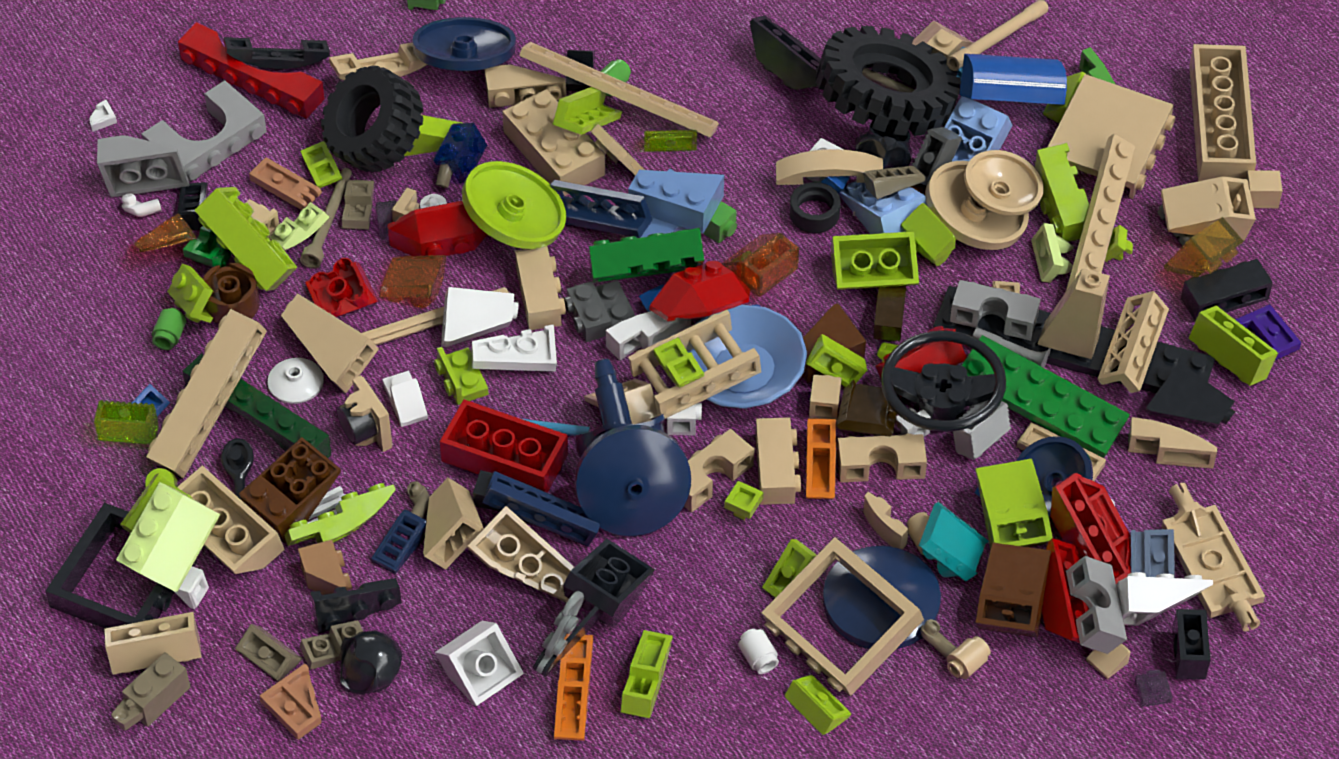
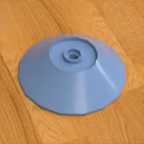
[687,305,807,409]

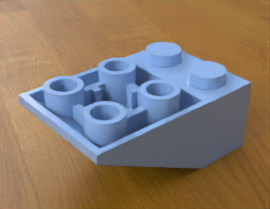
[945,96,1013,162]
[838,181,927,234]

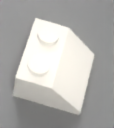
[435,620,524,706]

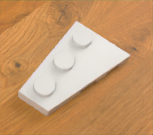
[471,324,557,371]

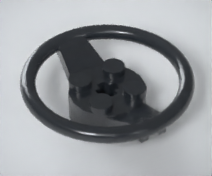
[881,330,1006,432]

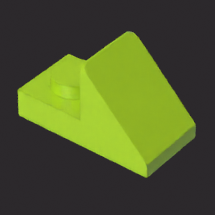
[762,539,817,598]

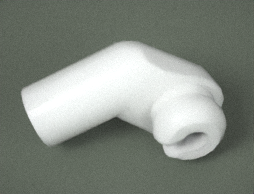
[121,193,162,217]

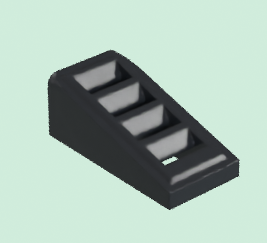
[177,182,208,231]

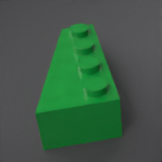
[588,228,704,283]

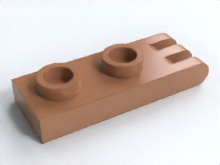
[249,157,322,210]

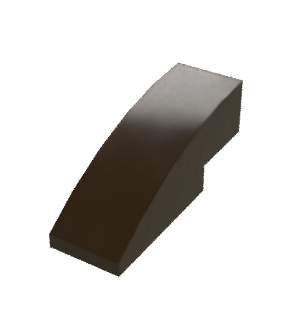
[873,286,907,341]

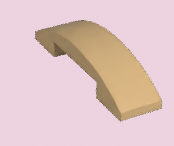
[329,43,428,80]
[776,149,883,185]

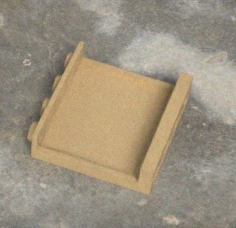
[1047,74,1175,199]

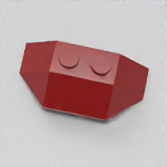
[387,201,488,261]
[649,260,750,321]
[1050,473,1131,584]
[1042,538,1089,643]

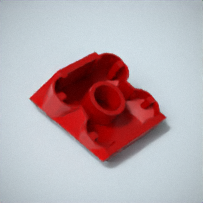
[305,258,379,317]

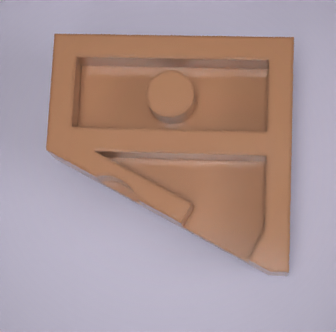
[259,664,322,740]

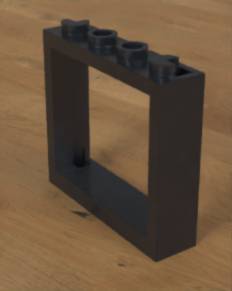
[45,502,200,629]

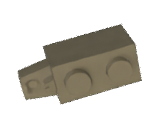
[111,652,191,731]

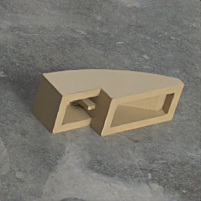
[1128,417,1217,469]

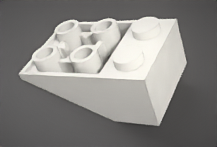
[1116,572,1213,626]

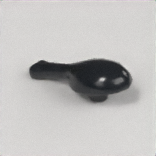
[221,438,254,500]

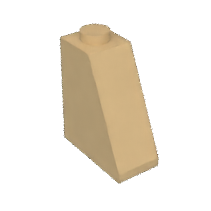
[423,478,484,569]

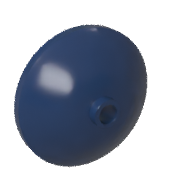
[1016,436,1093,519]

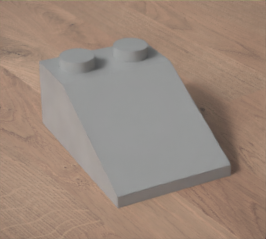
[97,135,189,198]

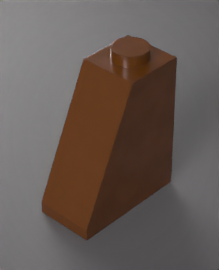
[802,303,866,383]

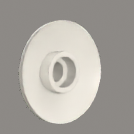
[268,358,324,404]

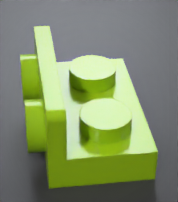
[434,347,489,405]

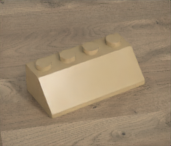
[177,465,285,574]

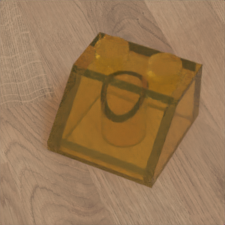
[1163,217,1244,277]

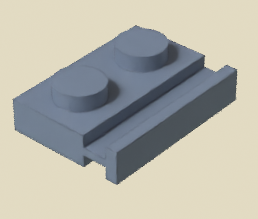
[1131,529,1175,578]

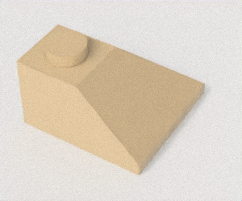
[912,20,974,58]
[584,379,659,424]

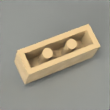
[515,246,566,330]
[756,418,801,505]
[104,612,202,675]

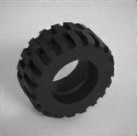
[321,66,424,172]

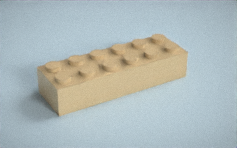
[1189,44,1256,181]

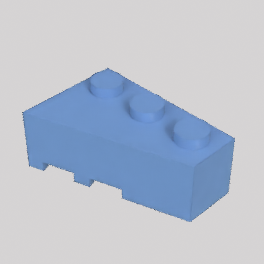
[628,170,724,234]

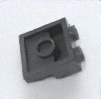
[564,280,635,342]

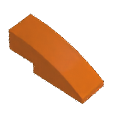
[806,419,836,499]

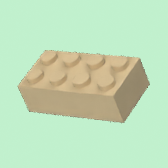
[502,89,605,196]

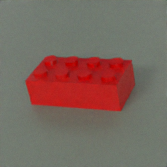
[439,399,568,493]

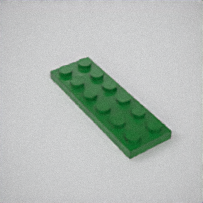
[962,335,1130,458]

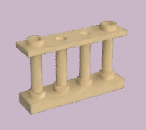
[628,310,761,419]

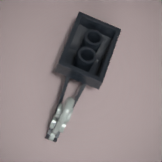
[533,538,655,677]

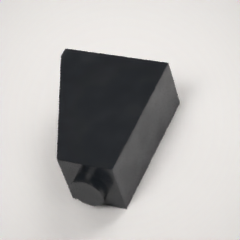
[1145,363,1236,428]

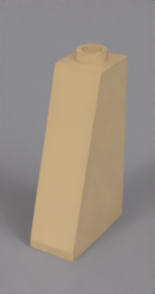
[1038,268,1110,359]
[281,293,379,393]

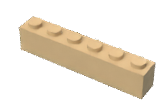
[146,309,267,479]

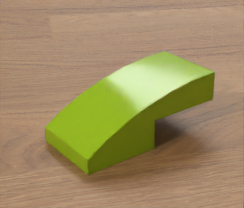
[300,141,343,188]
[653,337,704,388]

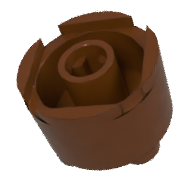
[203,263,260,324]

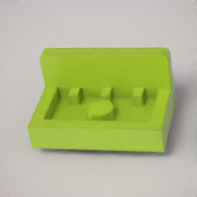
[167,264,213,323]

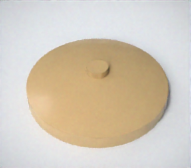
[925,161,1029,250]

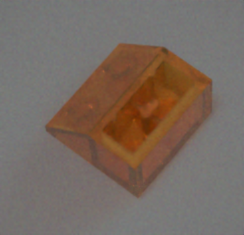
[722,232,799,297]

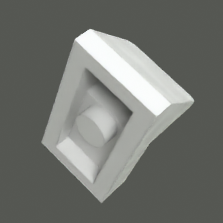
[382,371,428,427]

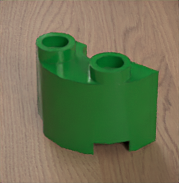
[183,226,234,268]

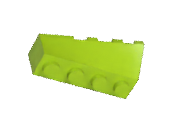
[194,187,298,291]

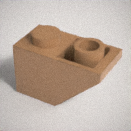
[298,540,352,595]

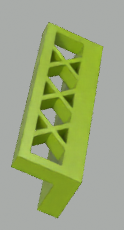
[553,87,622,135]

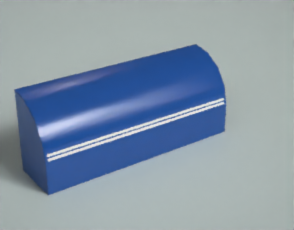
[960,53,1067,105]

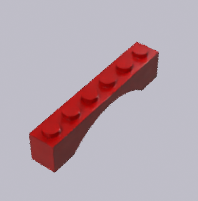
[178,22,325,119]

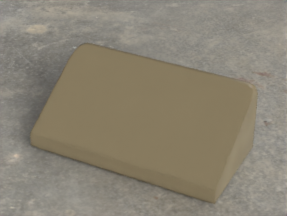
[235,624,302,681]

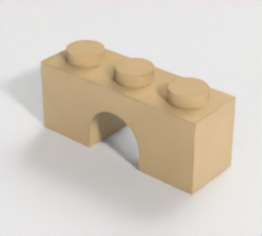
[684,429,754,513]
[837,434,927,483]

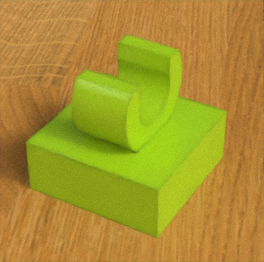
[1105,225,1133,262]
[724,481,763,520]

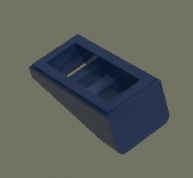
[371,509,427,574]

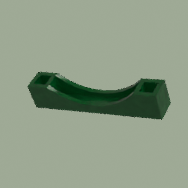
[182,354,332,458]

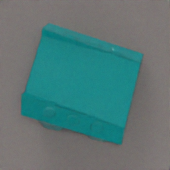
[919,502,990,581]

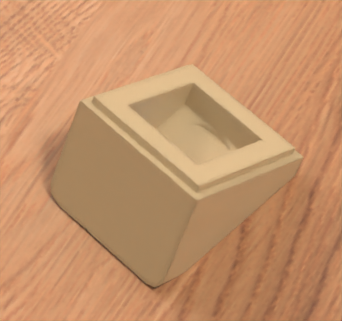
[1086,644,1130,679]

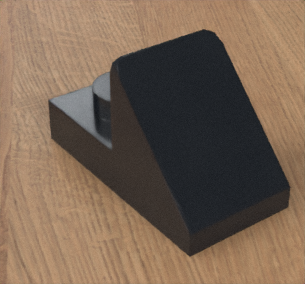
[566,49,595,91]

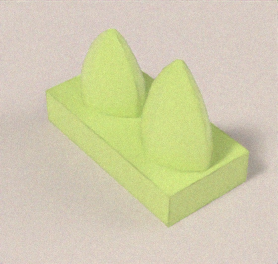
[1031,223,1073,283]

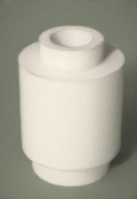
[738,629,779,674]

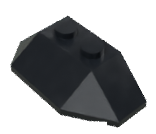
[750,15,821,90]

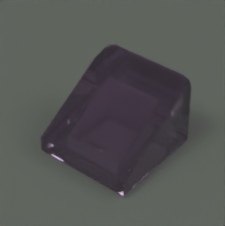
[376,200,397,240]

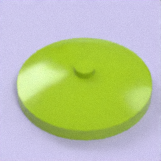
[462,161,566,249]

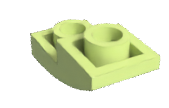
[270,202,329,250]

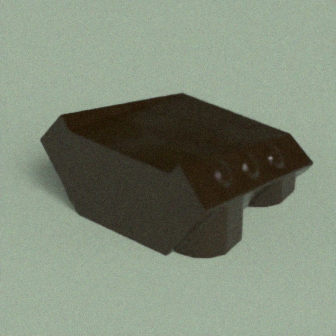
[836,379,900,437]

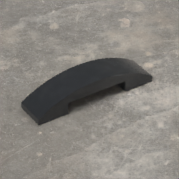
[223,37,330,69]

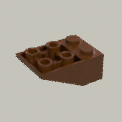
[239,437,341,543]
[975,543,1051,638]

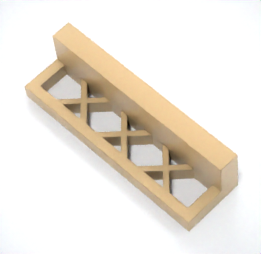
[1097,291,1169,393]

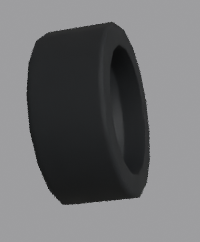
[790,182,840,233]

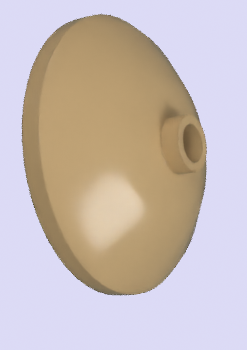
[964,150,1044,215]

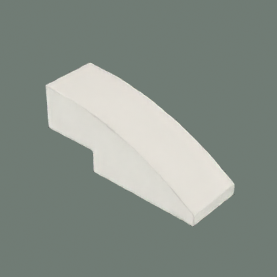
[606,311,691,360]

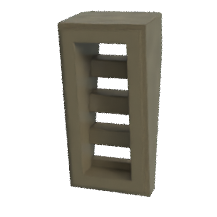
[863,166,925,199]

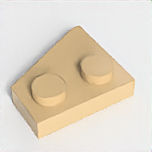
[591,124,645,176]

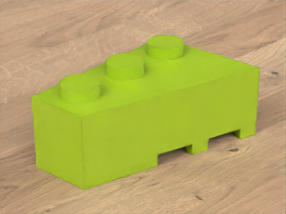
[1035,143,1089,242]

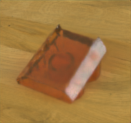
[130,213,197,253]
[379,255,446,308]

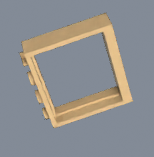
[761,537,924,696]

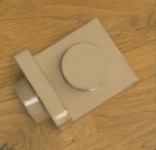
[392,188,419,222]

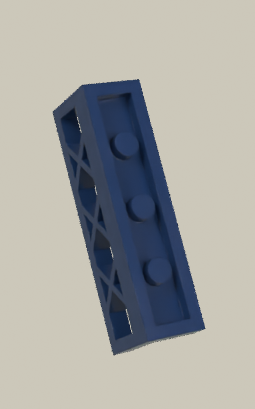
[550,180,652,238]
[482,471,600,547]

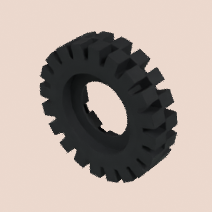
[816,26,961,136]

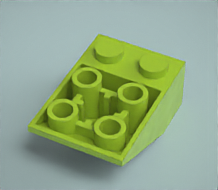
[975,459,1053,550]

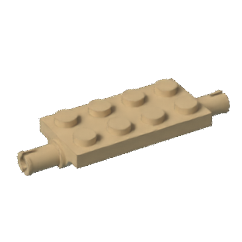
[1161,483,1265,631]

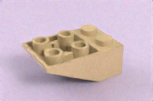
[1161,177,1256,241]

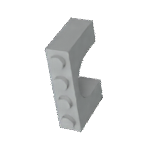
[141,81,267,182]

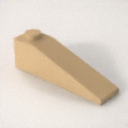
[467,506,574,602]

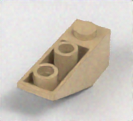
[484,65,566,108]

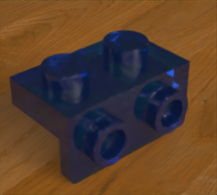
[433,123,487,183]

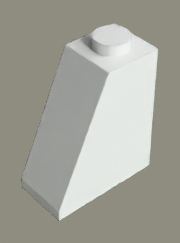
[441,287,518,347]

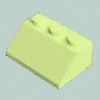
[116,482,221,592]

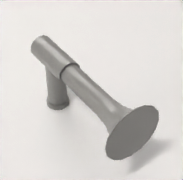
[972,327,1051,368]

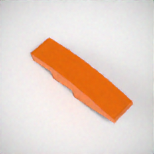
[554,634,593,741]

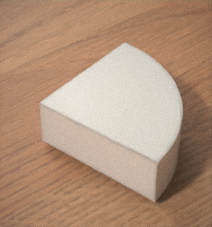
[90,100,117,132]

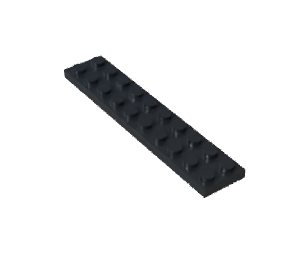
[933,286,1215,393]

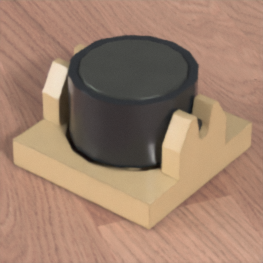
[336,376,392,452]

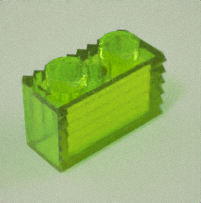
[94,400,159,444]

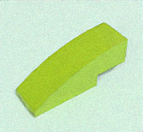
[621,630,673,718]

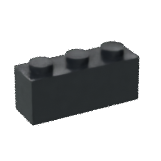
[1181,259,1273,322]

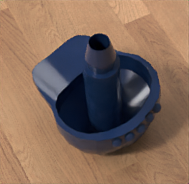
[574,359,665,458]

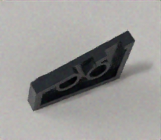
[310,578,402,634]

